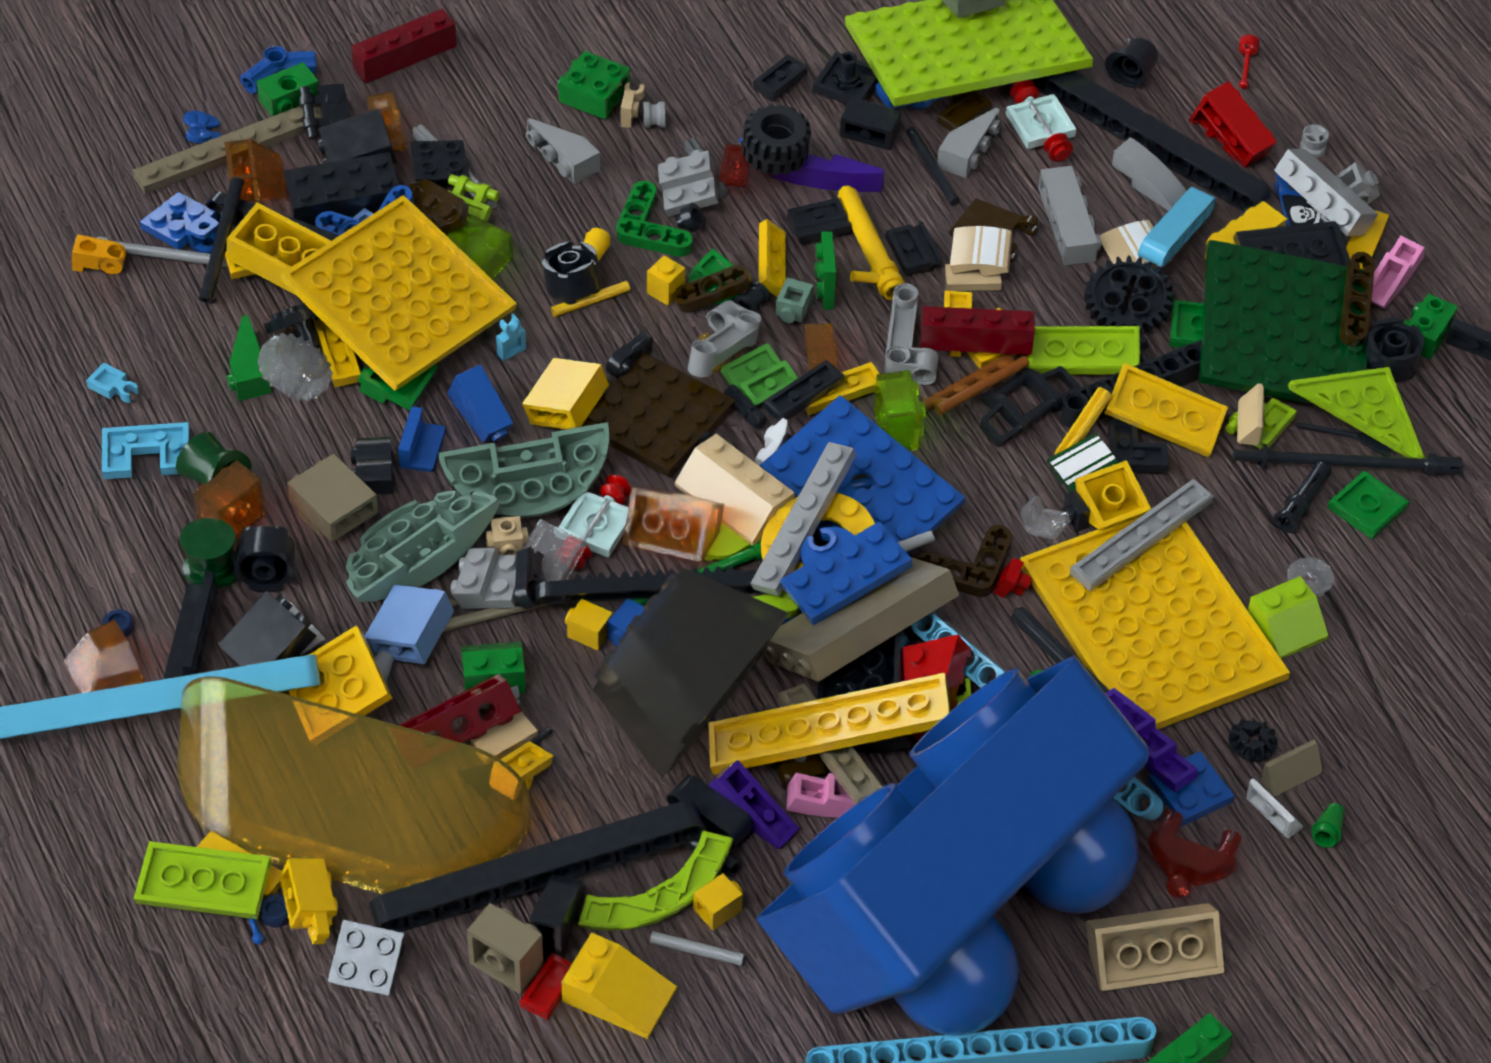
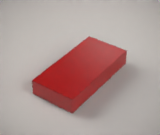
[519,953,572,1020]

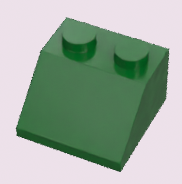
[461,641,526,693]

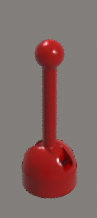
[1239,34,1260,89]

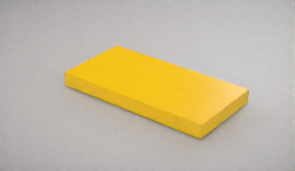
[1104,363,1228,458]

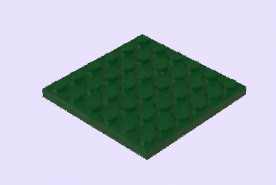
[1199,239,1368,405]

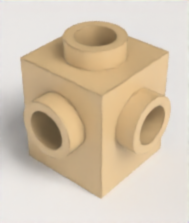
[486,516,529,555]

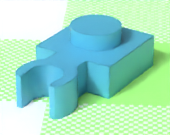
[496,314,526,361]
[86,362,139,403]

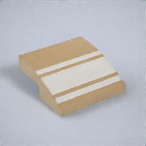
[1099,220,1172,269]
[950,226,1013,277]

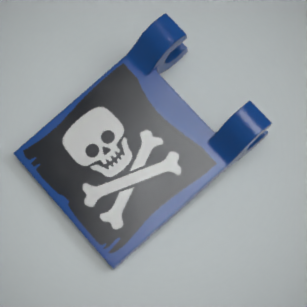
[1274,174,1342,234]

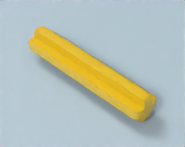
[1054,387,1112,455]

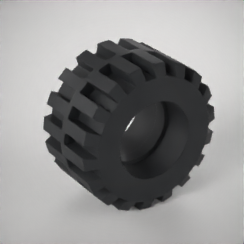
[742,104,811,175]

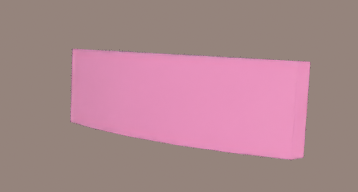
[1371,236,1425,309]
[786,772,855,817]

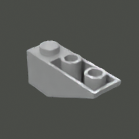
[937,108,1001,178]
[526,118,600,185]

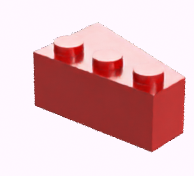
[1188,81,1277,168]
[903,634,972,741]

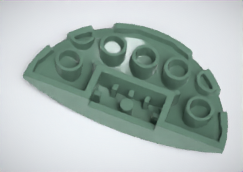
[438,422,610,518]
[346,491,500,602]

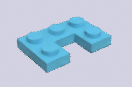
[102,422,190,479]

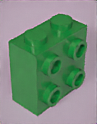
[557,51,630,119]

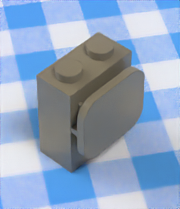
[287,453,378,542]

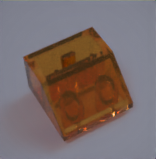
[224,139,286,201]

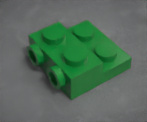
[358,365,438,411]

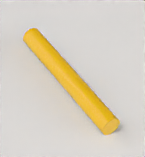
[551,281,630,317]

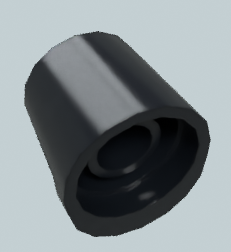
[1105,38,1158,88]

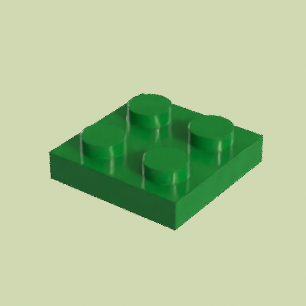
[814,231,836,310]

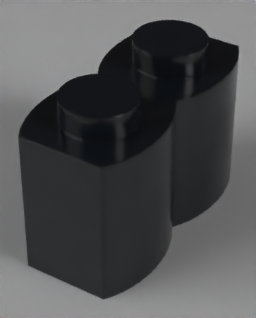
[351,437,393,494]

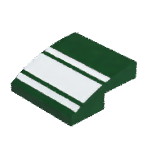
[1046,433,1119,492]

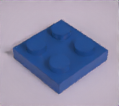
[1148,751,1234,826]

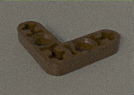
[913,525,1012,597]

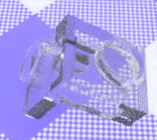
[1020,496,1071,539]

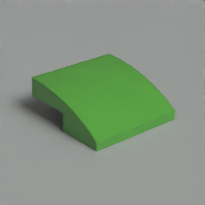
[720,343,798,407]

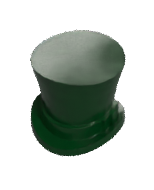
[176,432,252,500]
[180,518,237,588]

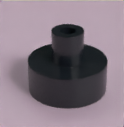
[676,203,705,232]

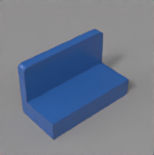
[398,406,446,472]

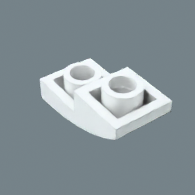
[755,418,787,466]

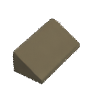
[1261,740,1322,797]

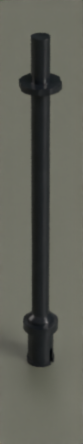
[1233,444,1463,476]

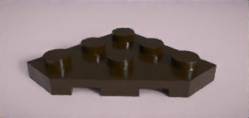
[405,179,469,234]

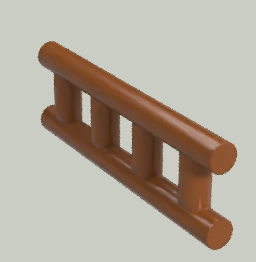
[920,354,1029,415]

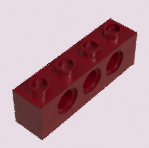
[391,674,521,768]

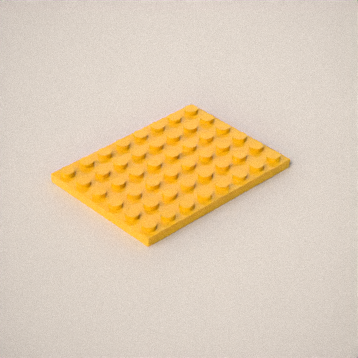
[1020,515,1290,729]

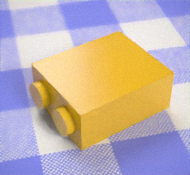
[522,358,609,430]

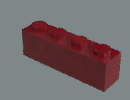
[351,8,457,84]
[920,306,1035,355]

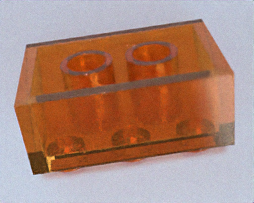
[622,487,724,562]

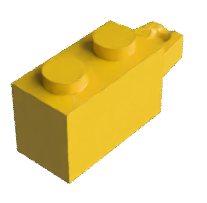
[279,858,338,945]

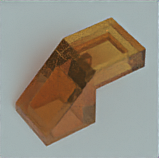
[366,91,407,152]
[804,323,837,371]

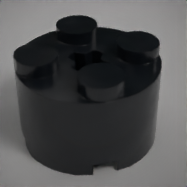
[542,241,601,305]
[1365,318,1424,382]
[234,526,295,593]

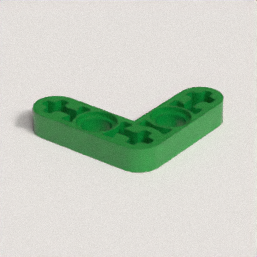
[616,181,692,257]

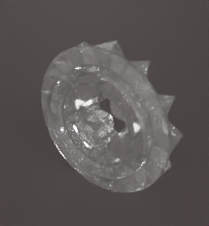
[1286,557,1334,597]

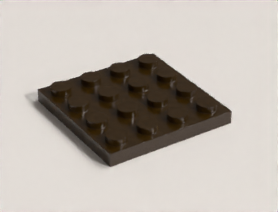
[581,352,735,478]

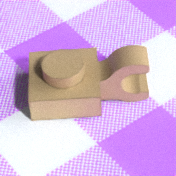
[621,82,644,128]

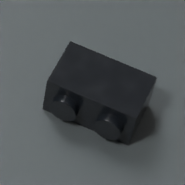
[840,97,901,150]

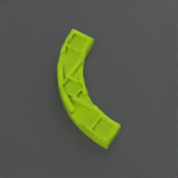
[578,831,733,931]

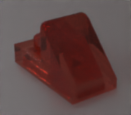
[719,143,751,187]

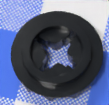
[1228,718,1278,761]

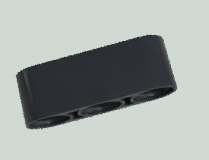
[666,775,755,849]

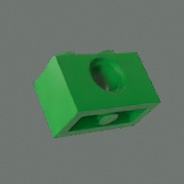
[257,62,319,116]

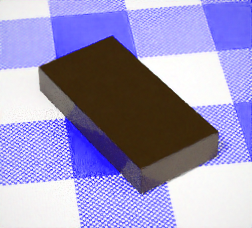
[937,91,992,132]

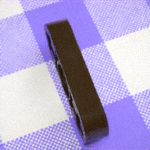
[673,265,752,312]

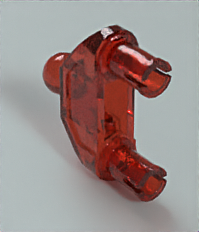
[1149,809,1242,898]

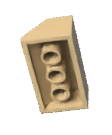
[675,434,795,545]
[1086,903,1224,991]

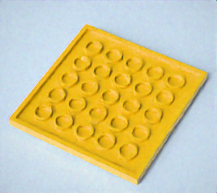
[280,195,517,391]

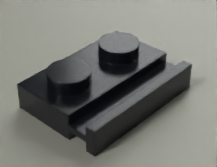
[787,198,852,244]
[886,221,943,276]

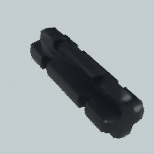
[724,384,766,429]

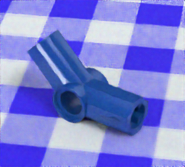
[240,46,317,94]

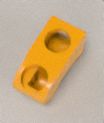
[72,234,127,274]

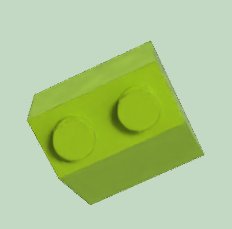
[1248,576,1329,659]

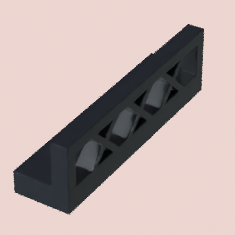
[163,571,218,679]

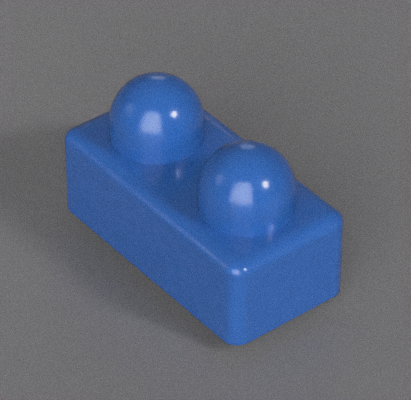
[756,656,1149,1035]

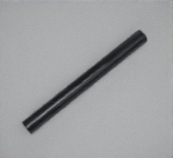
[906,127,960,206]

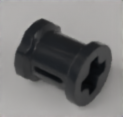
[734,281,770,312]

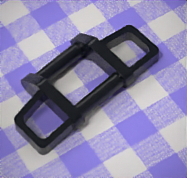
[979,366,1081,447]

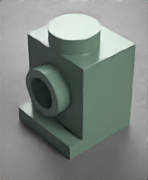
[776,277,813,323]

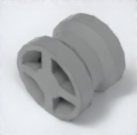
[643,102,665,128]
[1300,124,1329,158]

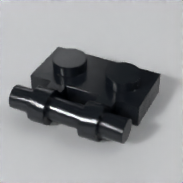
[298,83,350,140]

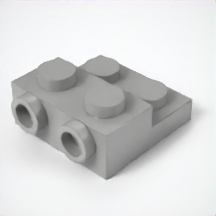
[658,149,718,217]
[451,548,517,609]

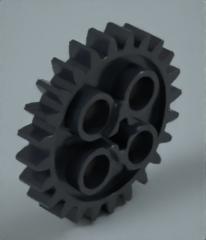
[1084,255,1174,334]

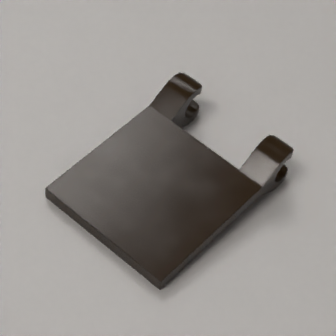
[949,198,1038,263]

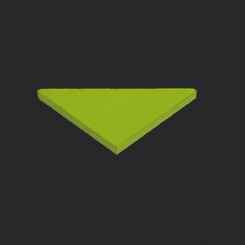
[1288,367,1425,458]

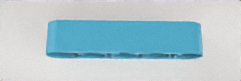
[1138,186,1216,268]

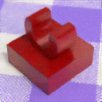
[994,557,1032,598]

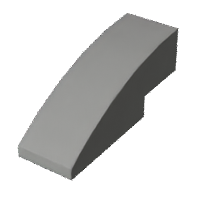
[1112,137,1186,211]

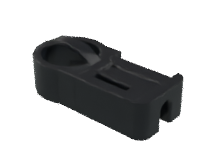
[606,330,653,379]
[514,547,545,609]

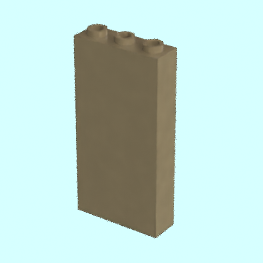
[762,557,959,682]

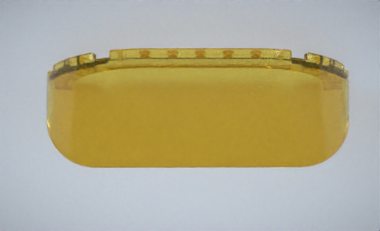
[177,676,531,894]

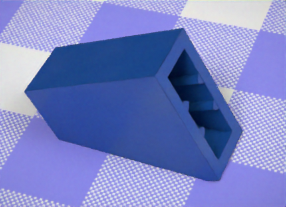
[447,364,513,443]

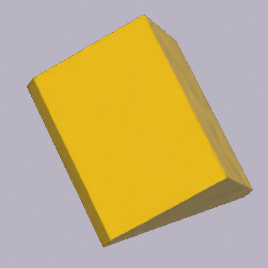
[1075,460,1151,530]

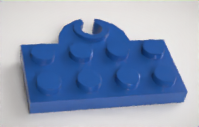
[780,521,913,625]

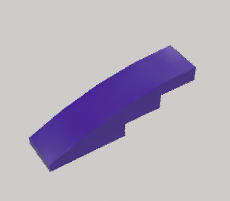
[772,154,884,192]
[1105,688,1198,792]

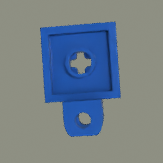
[140,192,219,254]

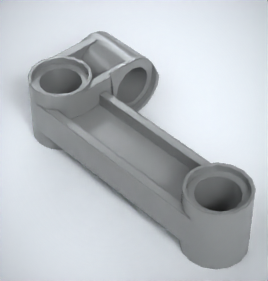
[884,283,939,385]
[687,301,761,377]

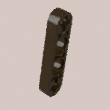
[1339,252,1375,347]

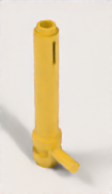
[837,185,905,300]

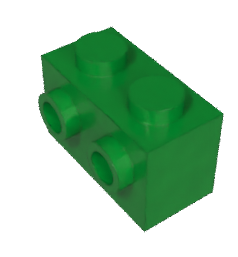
[1403,293,1458,360]

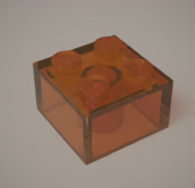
[193,460,266,539]

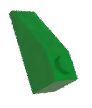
[226,315,272,401]

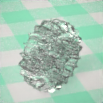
[257,333,333,402]

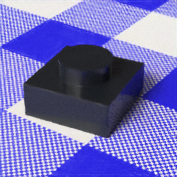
[1062,490,1090,532]

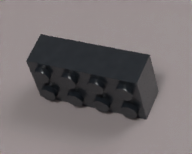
[283,152,399,226]

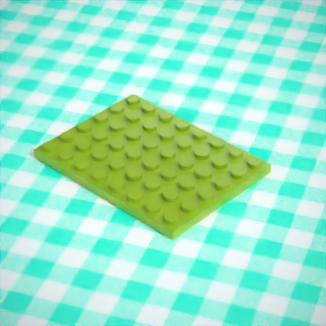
[845,0,1093,107]

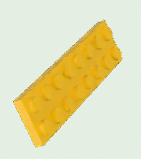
[708,673,951,775]

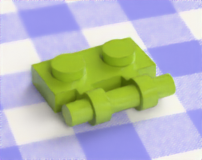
[447,174,500,234]
[1225,398,1297,449]

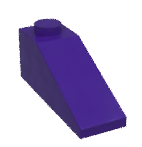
[707,760,799,849]

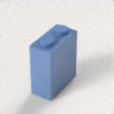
[365,585,454,664]

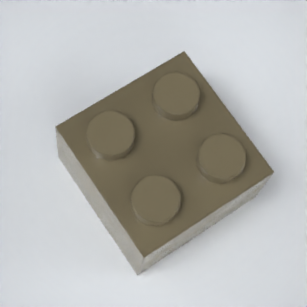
[467,903,543,995]

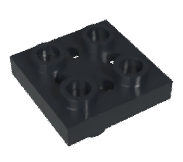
[812,52,878,105]
[264,303,320,351]

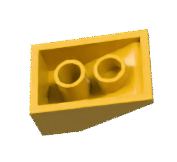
[561,932,677,1039]

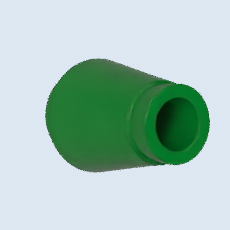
[1311,803,1345,848]

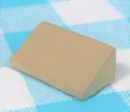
[1237,384,1264,445]

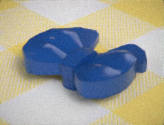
[183,111,221,143]

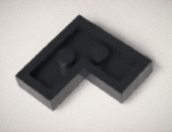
[1108,420,1168,473]

